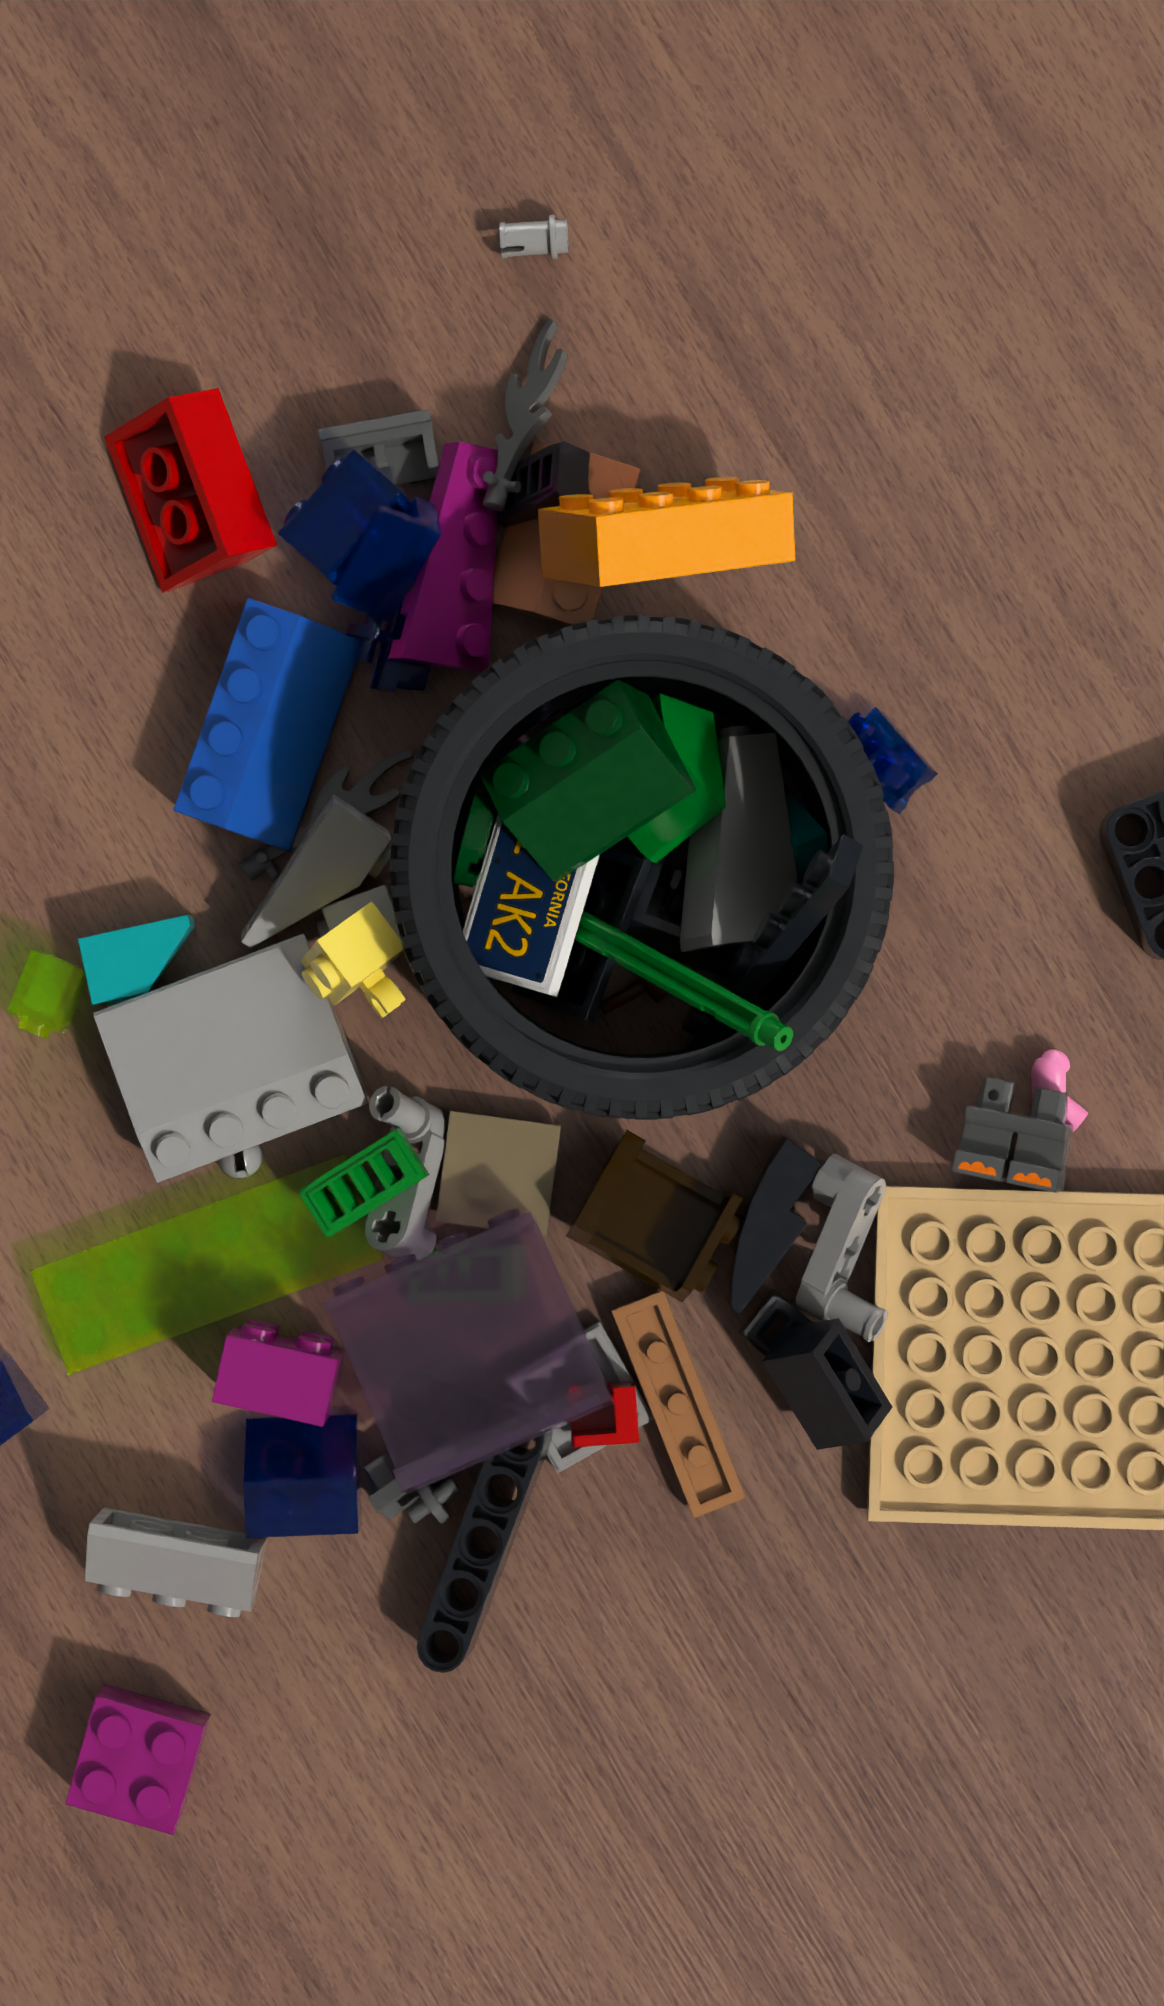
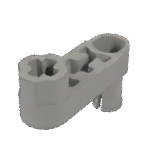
[365,1086,447,1265]
[795,1154,888,1342]

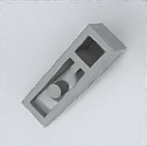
[241,794,391,948]

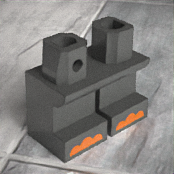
[951,1077,1073,1193]

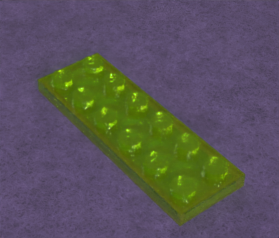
[30,1154,384,1375]

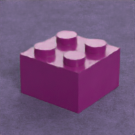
[212,1319,345,1427]
[65,1684,211,1835]

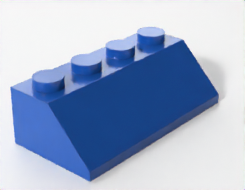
[173,598,364,852]

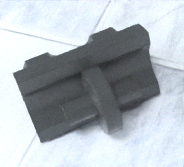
[363,1427,471,1524]

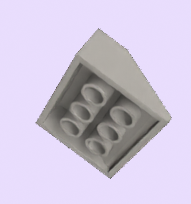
[94,933,368,1183]

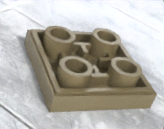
[436,1110,561,1236]

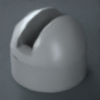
[218,1144,263,1179]

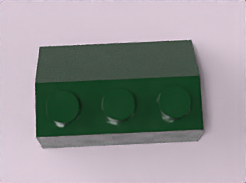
[479,680,696,882]

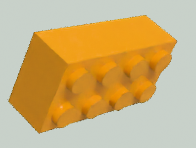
[538,477,795,587]

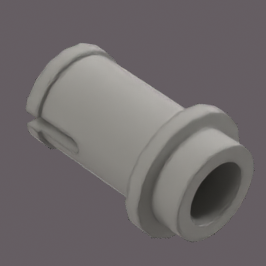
[499,214,569,259]

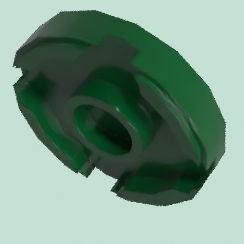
[454,777,498,888]

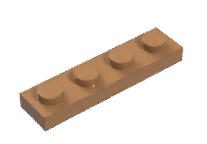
[611,1290,746,1518]

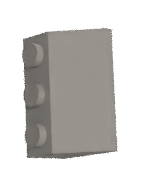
[85,1507,267,1617]

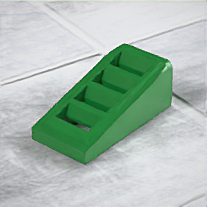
[299,1127,430,1238]

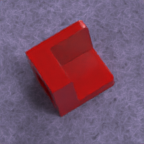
[568,1381,639,1447]

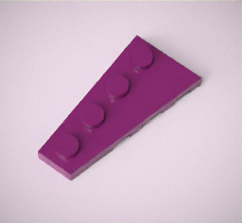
[388,441,498,673]

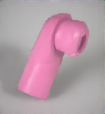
[1031,1049,1088,1133]

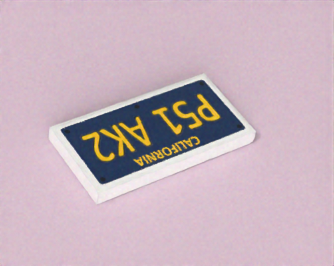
[463,814,599,997]

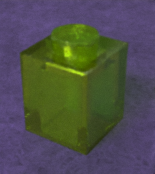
[7,949,87,1039]

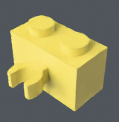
[300,901,406,1019]

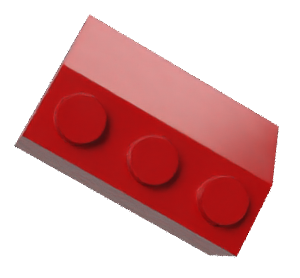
[104,388,277,593]

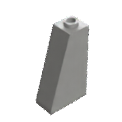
[680,725,798,952]

